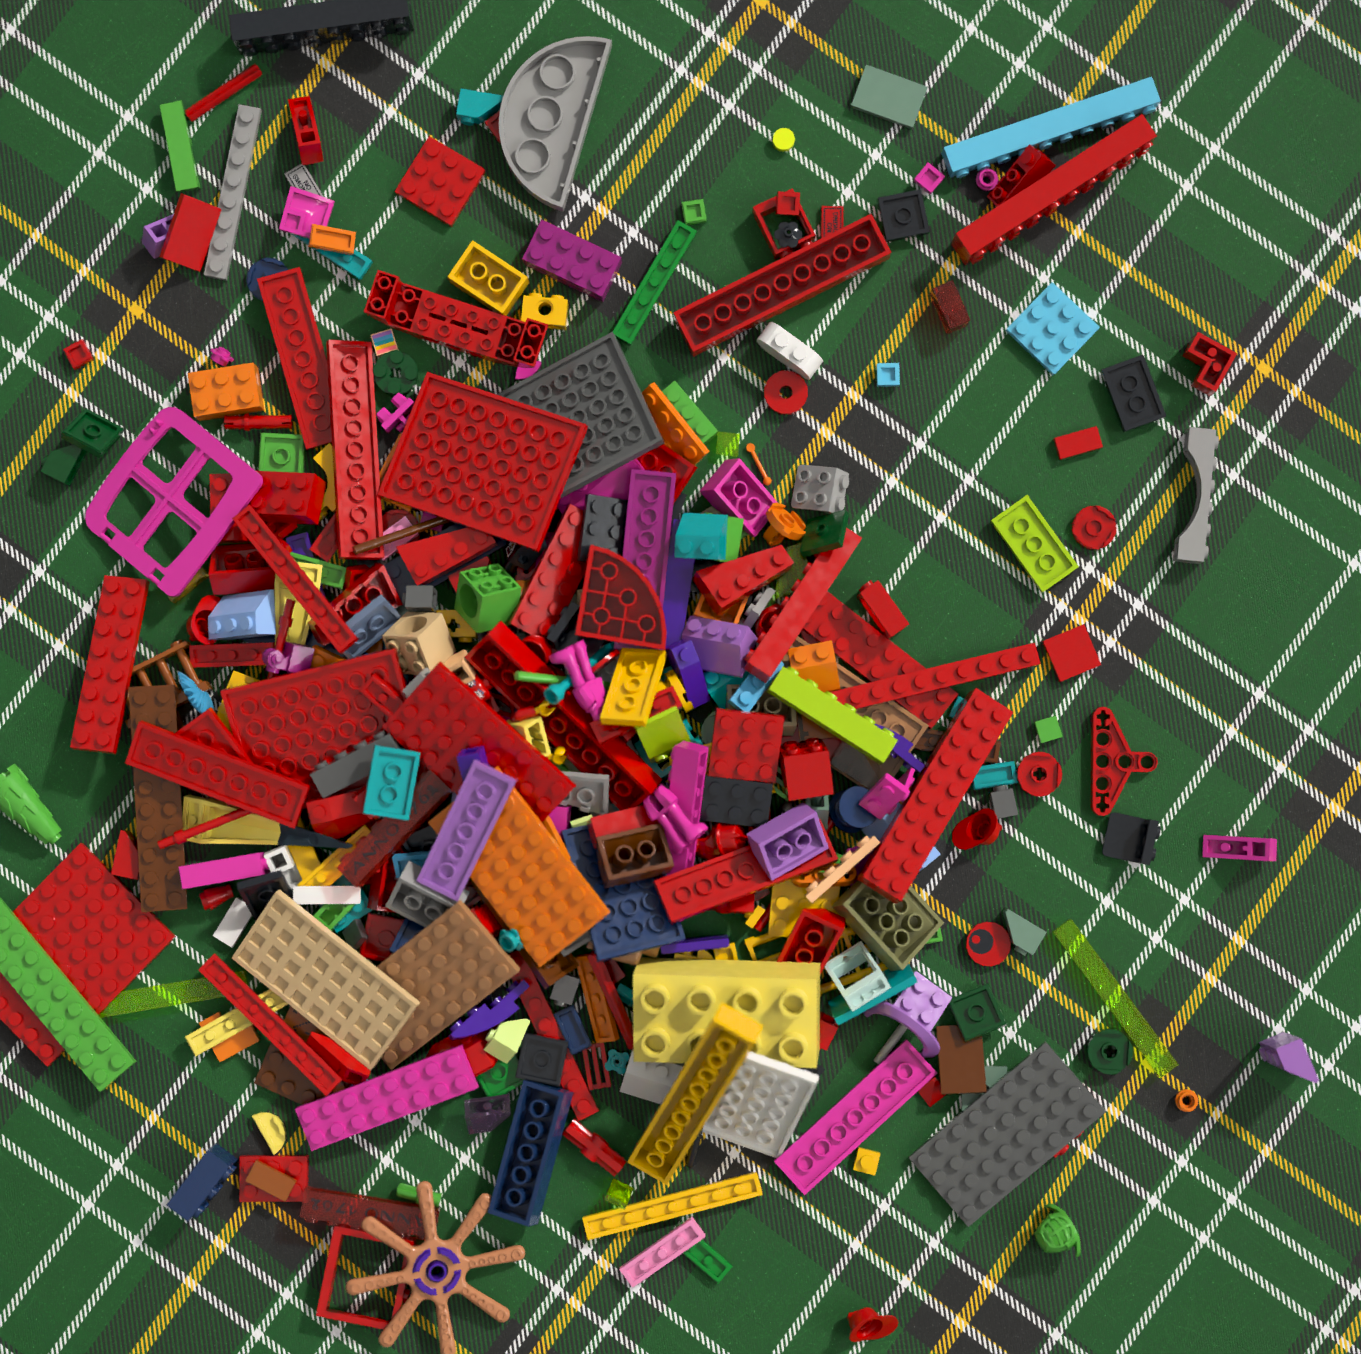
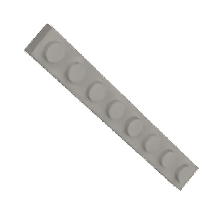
[204,104,262,281]

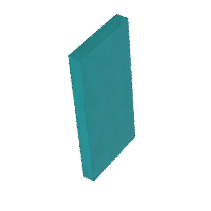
[828,963,918,1025]

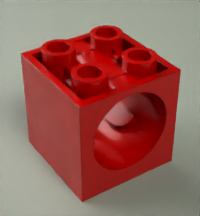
[779,737,834,801]

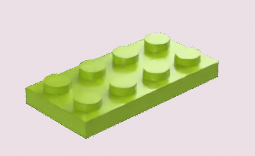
[990,495,1079,593]

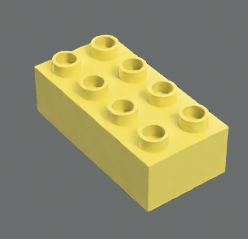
[633,957,820,1068]

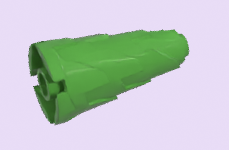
[0,763,62,845]

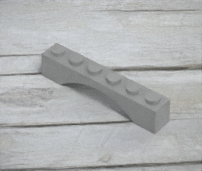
[1173,427,1219,564]

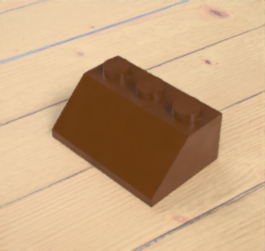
[596,823,674,888]

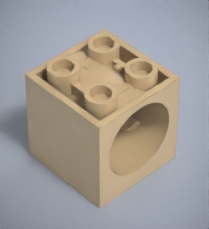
[382,612,456,675]

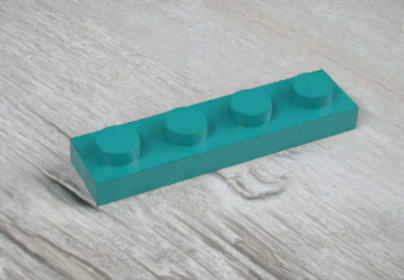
[291,234,373,281]

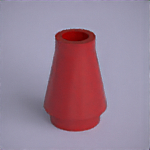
[199,884,234,910]

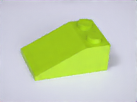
[635,706,691,764]

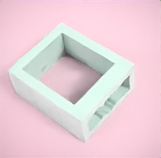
[825,941,891,1012]

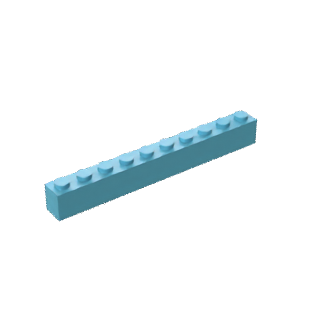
[942,77,1161,178]

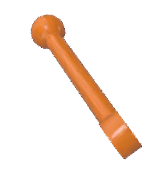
[746,443,772,486]

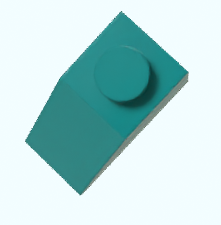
[456,89,503,126]

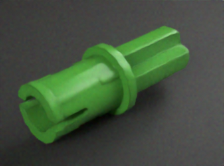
[396,1183,442,1208]

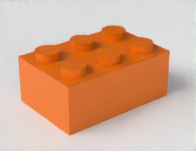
[187,363,265,421]

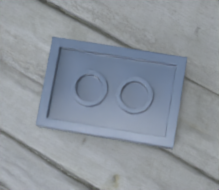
[343,595,402,659]

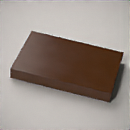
[936,1025,987,1095]

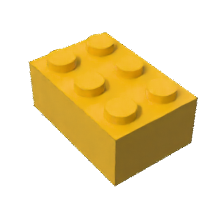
[448,240,529,316]

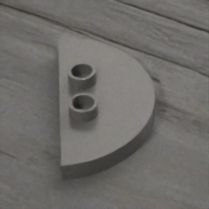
[499,36,612,212]

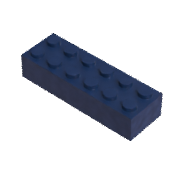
[488,1080,574,1227]

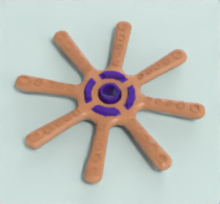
[346,1181,525,1354]

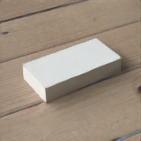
[213,897,252,947]

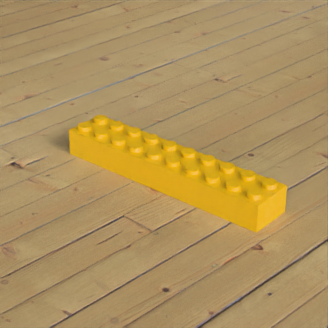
[627,1002,763,1185]

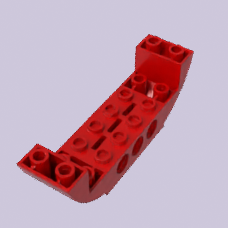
[364,270,549,368]

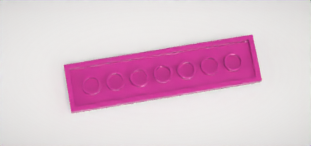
[774,1039,937,1195]
[295,1044,479,1151]

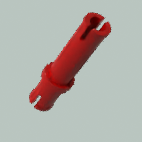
[224,413,293,431]

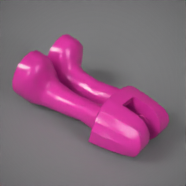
[643,785,709,855]

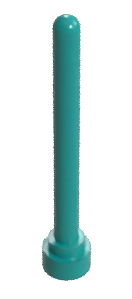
[544,641,614,705]

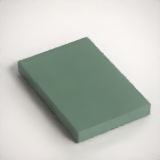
[851,65,928,129]

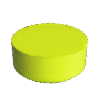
[773,128,795,152]

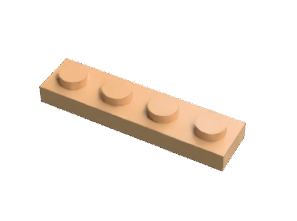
[804,835,880,903]

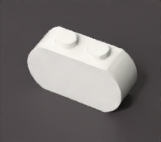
[756,322,823,380]

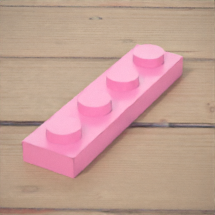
[619,1217,705,1288]

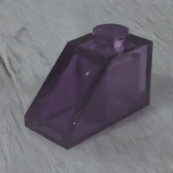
[464,1094,511,1134]

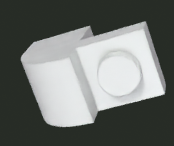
[263,845,302,889]

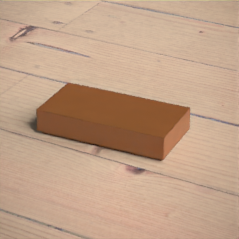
[245,1160,297,1202]

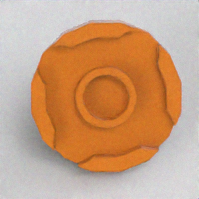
[763,502,806,546]

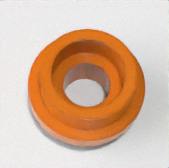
[1175,1089,1198,1112]

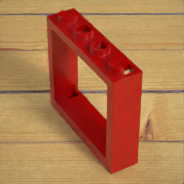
[316,1222,419,1329]

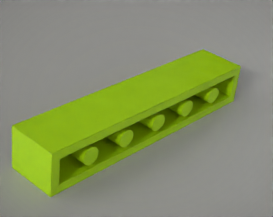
[766,666,898,765]

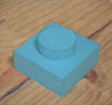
[876,363,900,387]

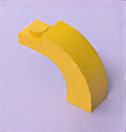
[313,443,336,522]

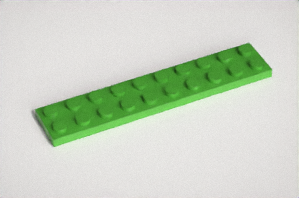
[0,897,137,1092]

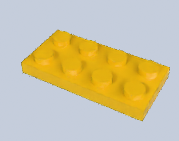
[600,648,667,727]

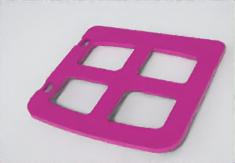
[85,407,263,597]

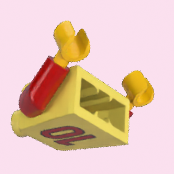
[506,699,567,765]

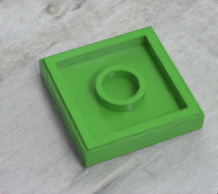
[258,433,305,473]

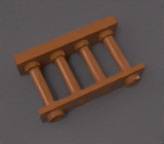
[125,640,213,729]

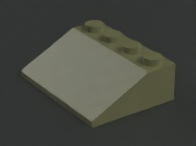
[832,880,944,971]

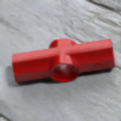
[562,1118,627,1177]

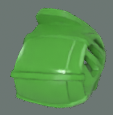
[1034,1203,1081,1257]

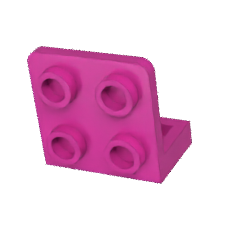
[859,767,915,820]

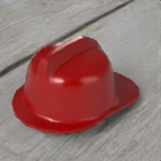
[186,595,221,645]
[952,808,1003,850]
[715,823,748,855]
[847,1307,898,1342]

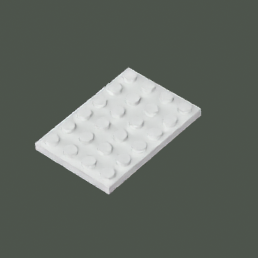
[702,1052,819,1158]

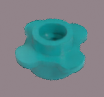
[499,929,523,952]
[604,1049,630,1074]

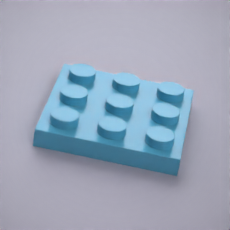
[1005,282,1100,376]

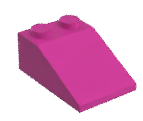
[700,458,778,537]

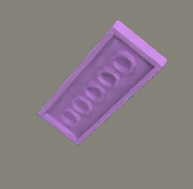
[416,759,517,901]

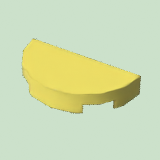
[252,1112,286,1155]

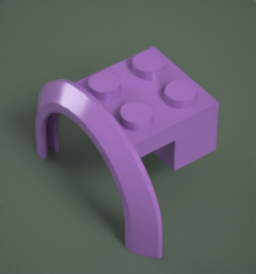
[863,971,952,1058]

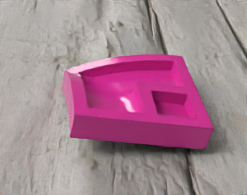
[279,186,335,239]

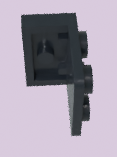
[546,601,606,658]
[1102,812,1161,865]

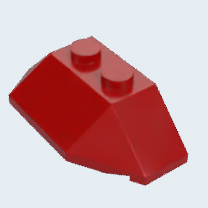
[425,1023,500,1077]

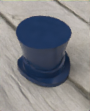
[829,786,877,834]

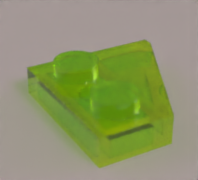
[775,542,809,599]

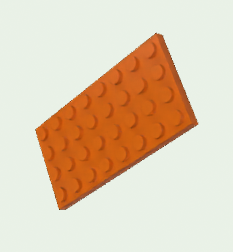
[428,767,610,967]

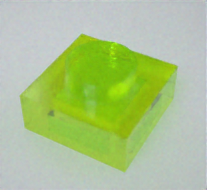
[716,432,740,457]
[604,1178,634,1209]

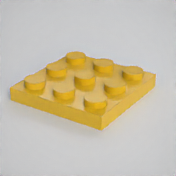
[768,872,840,937]

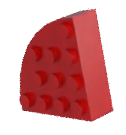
[575,545,667,650]

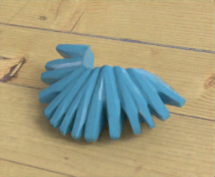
[178,671,217,714]

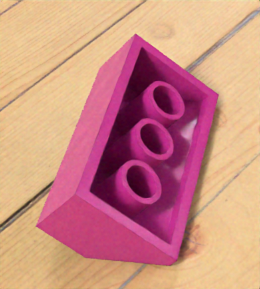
[557,459,645,514]

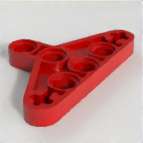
[1091,707,1158,816]

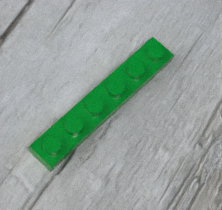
[613,220,697,346]

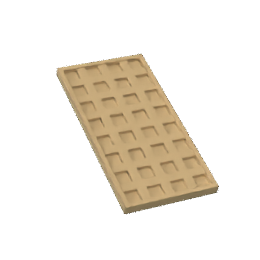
[232,889,420,1070]

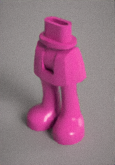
[548,640,605,721]

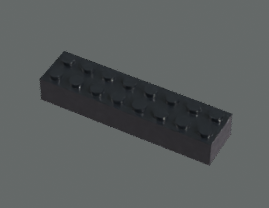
[229,0,414,57]

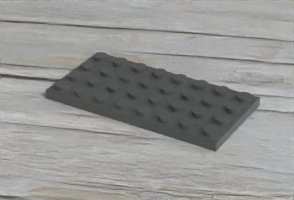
[909,1041,1106,1227]

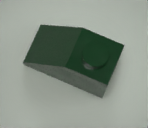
[41,444,87,486]

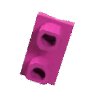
[376,393,414,433]

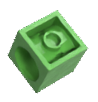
[454,563,521,633]

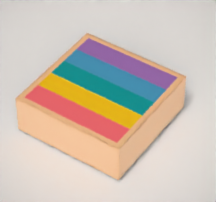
[371,328,399,357]

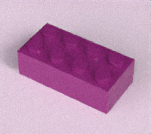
[522,219,622,302]

